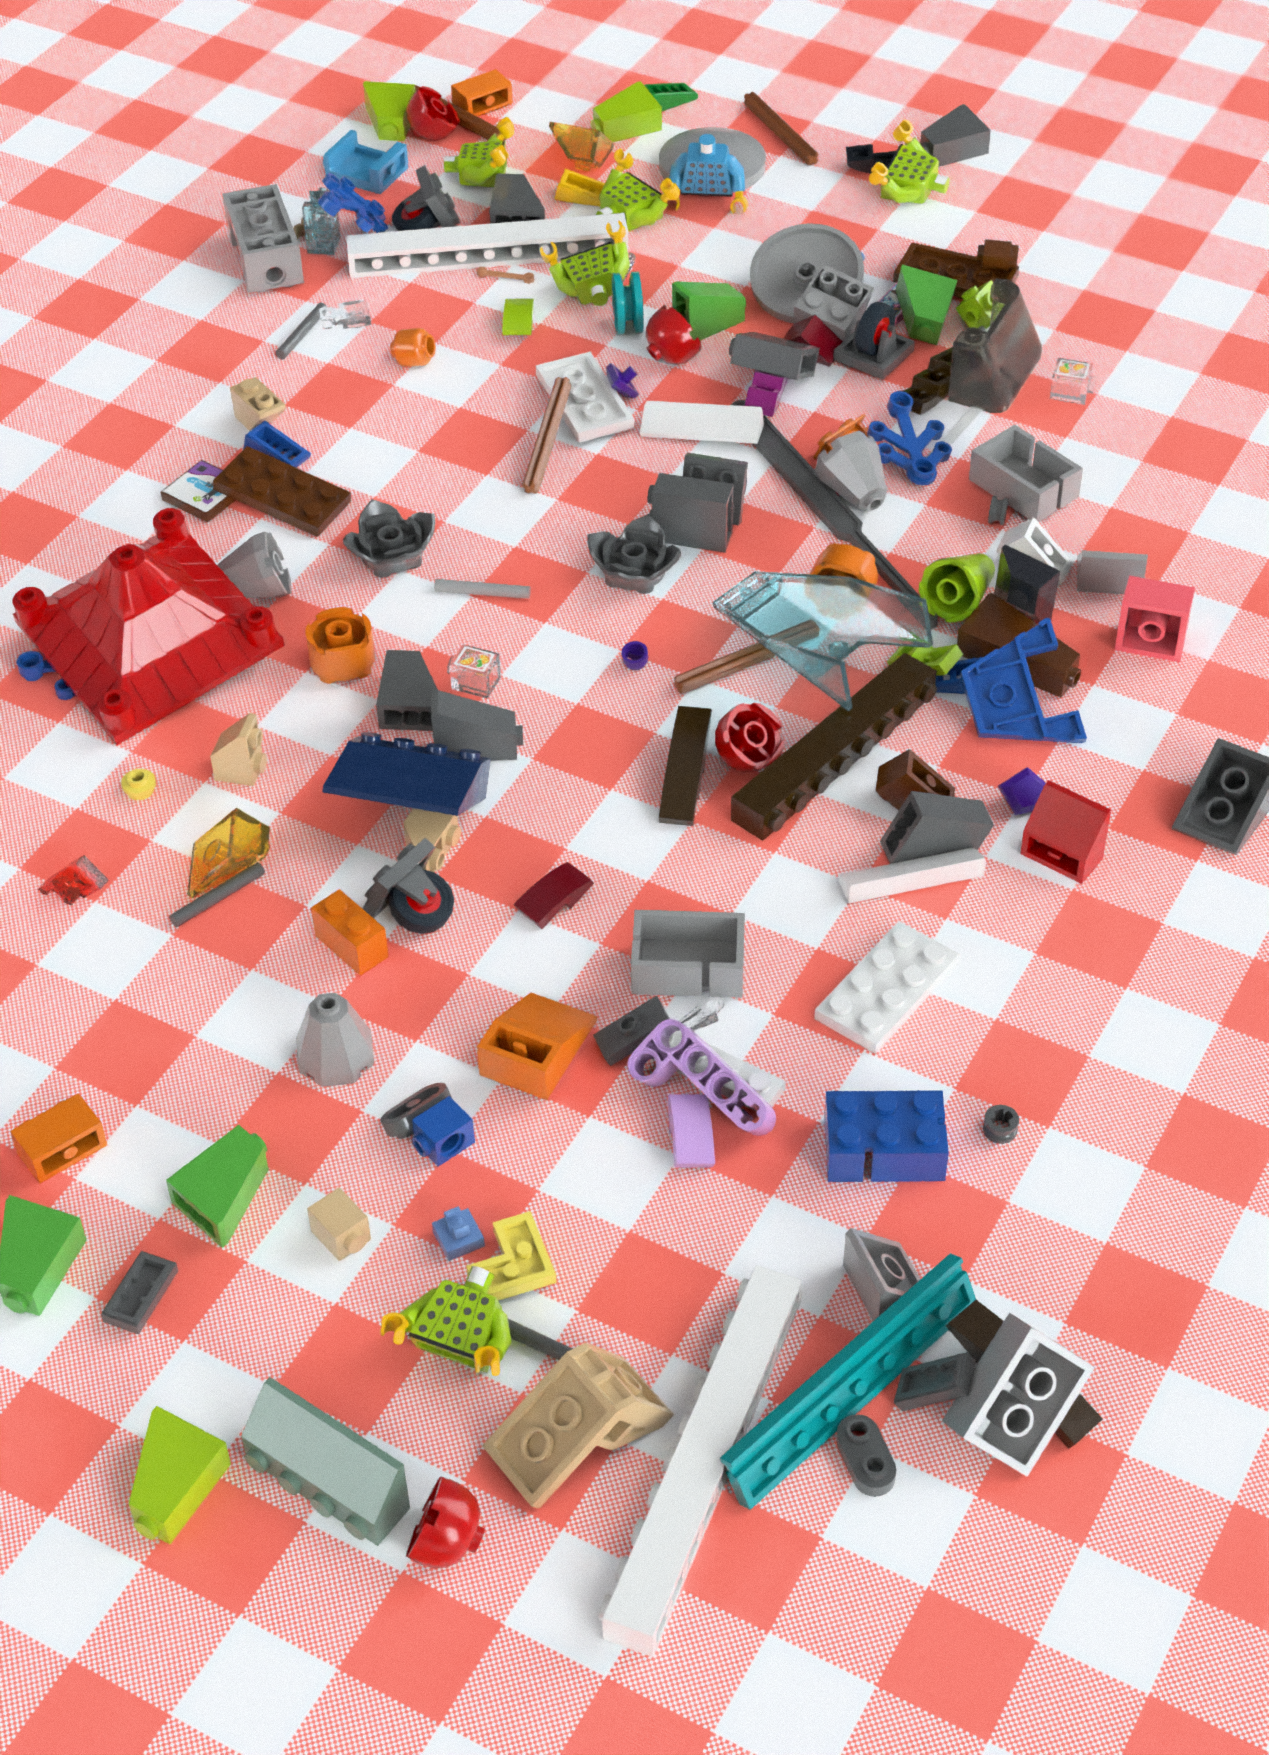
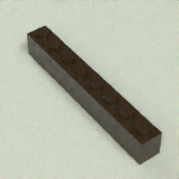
[731,653,937,841]

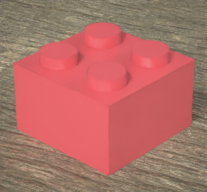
[1115,575,1195,662]

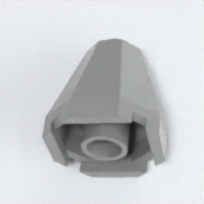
[815,431,887,511]
[217,531,292,598]
[296,993,374,1087]

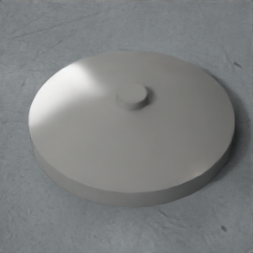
[659,127,766,193]
[750,223,864,324]

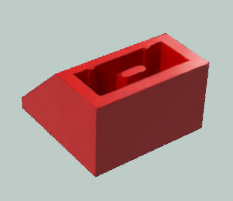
[1020,780,1111,884]

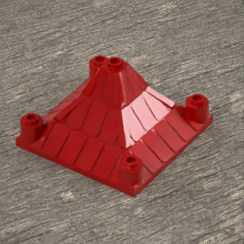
[12,508,285,746]

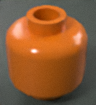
[390,328,436,367]

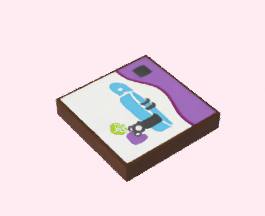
[160,460,236,522]

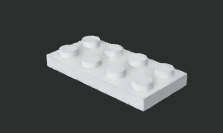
[535,352,634,443]
[814,921,960,1054]

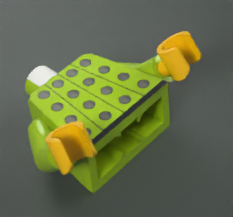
[444,117,514,187]
[869,120,950,204]
[596,148,680,231]
[540,220,630,306]
[380,1266,512,1376]

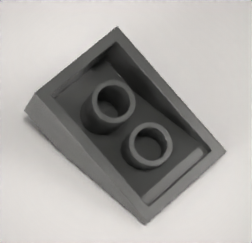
[1172,738,1269,856]

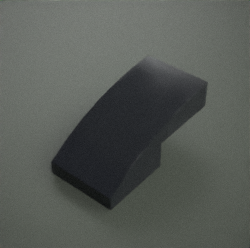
[846,144,896,174]

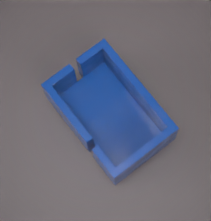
[824,1090,949,1182]

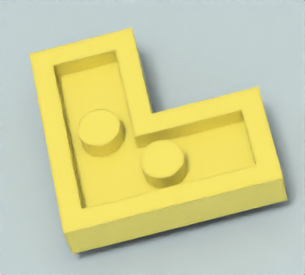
[466,1211,557,1301]

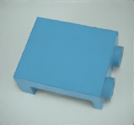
[323,130,409,195]

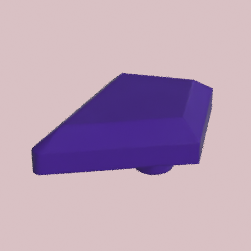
[606,363,639,398]
[998,767,1046,815]

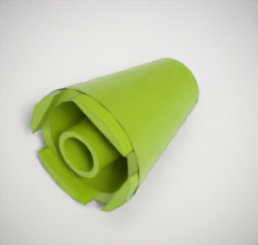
[918,553,995,623]

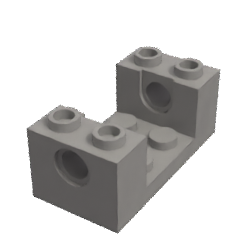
[222,184,304,293]

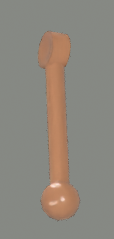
[477,267,534,284]

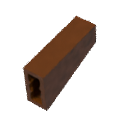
[957,593,1081,698]

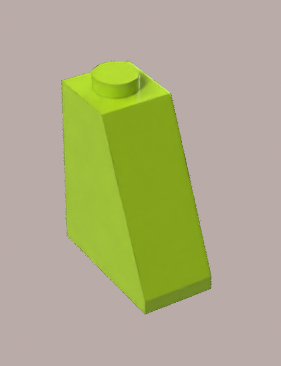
[363,81,416,141]
[590,81,662,145]
[129,1405,231,1544]

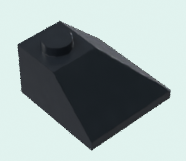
[994,544,1060,622]

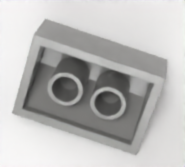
[942,1312,1095,1477]

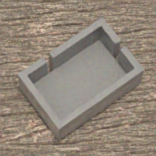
[969,425,1083,523]
[631,910,745,998]

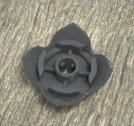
[343,499,435,578]
[587,513,681,594]

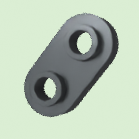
[380,1082,453,1139]
[836,1415,896,1497]

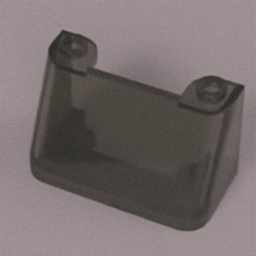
[948,278,1042,413]

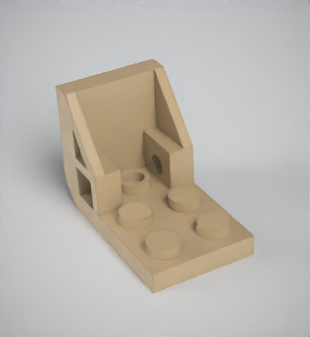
[482,1342,674,1509]

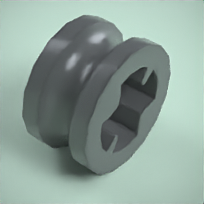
[988,495,1009,526]
[983,1104,1019,1144]

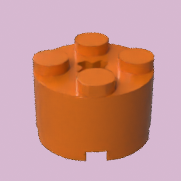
[805,543,878,620]
[305,607,375,684]

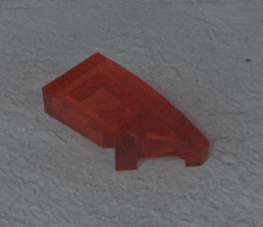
[38,855,109,906]

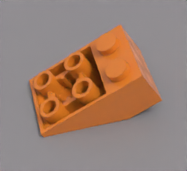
[477,992,597,1100]

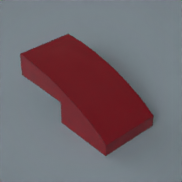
[513,862,594,929]

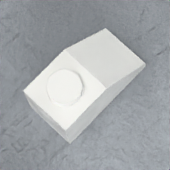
[996,517,1073,584]

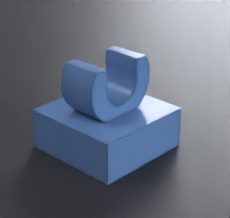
[432,1206,485,1261]

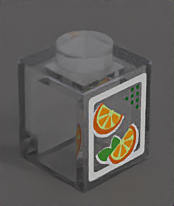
[1050,358,1097,405]
[447,644,501,699]

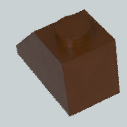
[875,749,955,811]

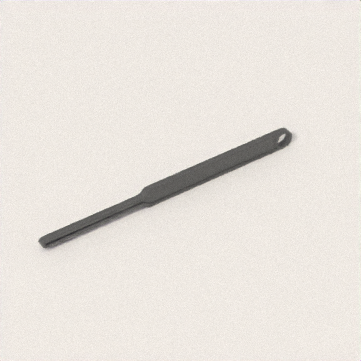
[731,400,938,629]

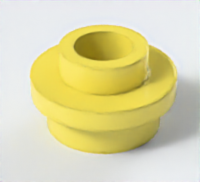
[121,769,156,800]

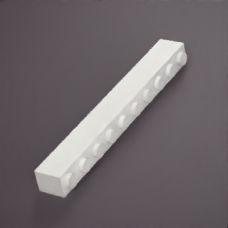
[346,213,629,278]
[598,1265,802,1657]

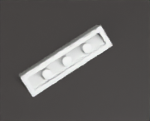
[640,401,764,444]
[838,847,986,904]

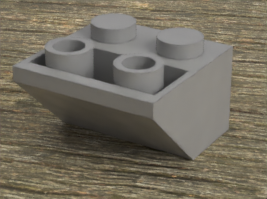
[794,264,874,341]

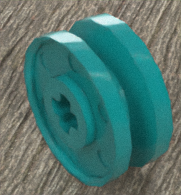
[612,271,644,335]

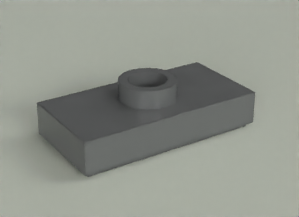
[593,996,670,1066]
[101,1251,178,1335]
[894,1352,976,1411]

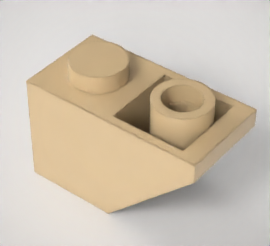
[230,376,286,431]
[210,713,267,786]
[403,808,461,872]

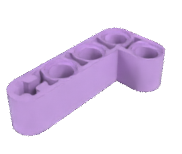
[628,1019,776,1136]

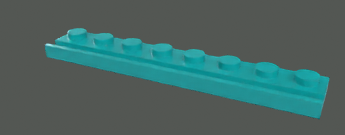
[720,1253,976,1510]

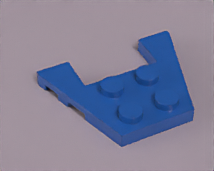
[960,617,1087,743]

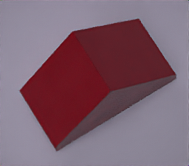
[783,314,843,367]

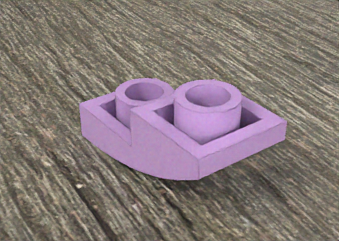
[668,1094,715,1168]

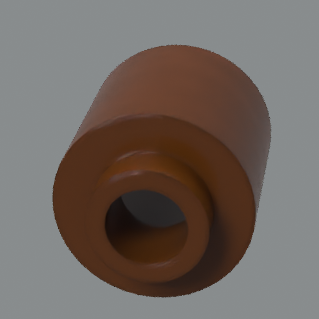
[976,239,1019,270]

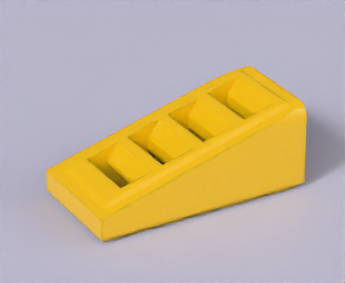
[554,169,605,207]

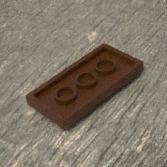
[893,242,1020,300]
[213,446,351,537]

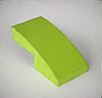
[502,298,534,335]
[887,638,963,676]

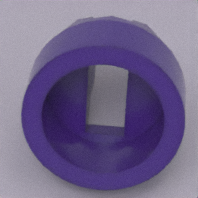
[621,641,649,670]

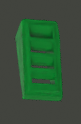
[644,82,698,111]

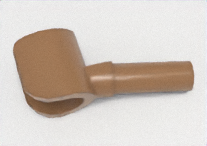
[293,217,311,242]

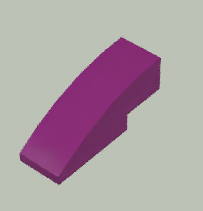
[745,370,788,417]

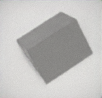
[1077,550,1148,594]
[843,1228,920,1321]

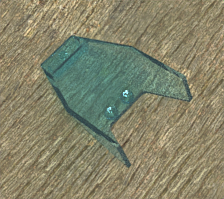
[712,571,933,711]

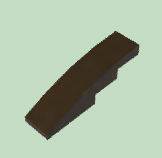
[903,344,983,415]
[658,705,712,826]
[945,1299,1103,1449]

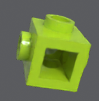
[955,280,1008,331]

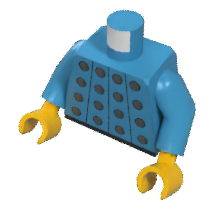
[669,134,749,214]

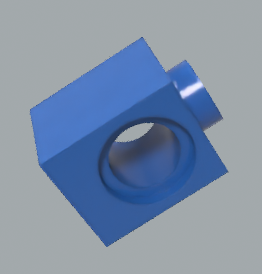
[412,1096,475,1167]

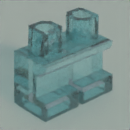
[302,187,341,255]

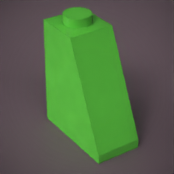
[895,265,958,345]
[672,281,746,341]
[166,1125,269,1248]
[0,1195,87,1316]

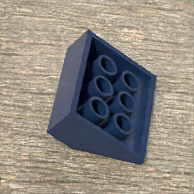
[322,732,491,816]

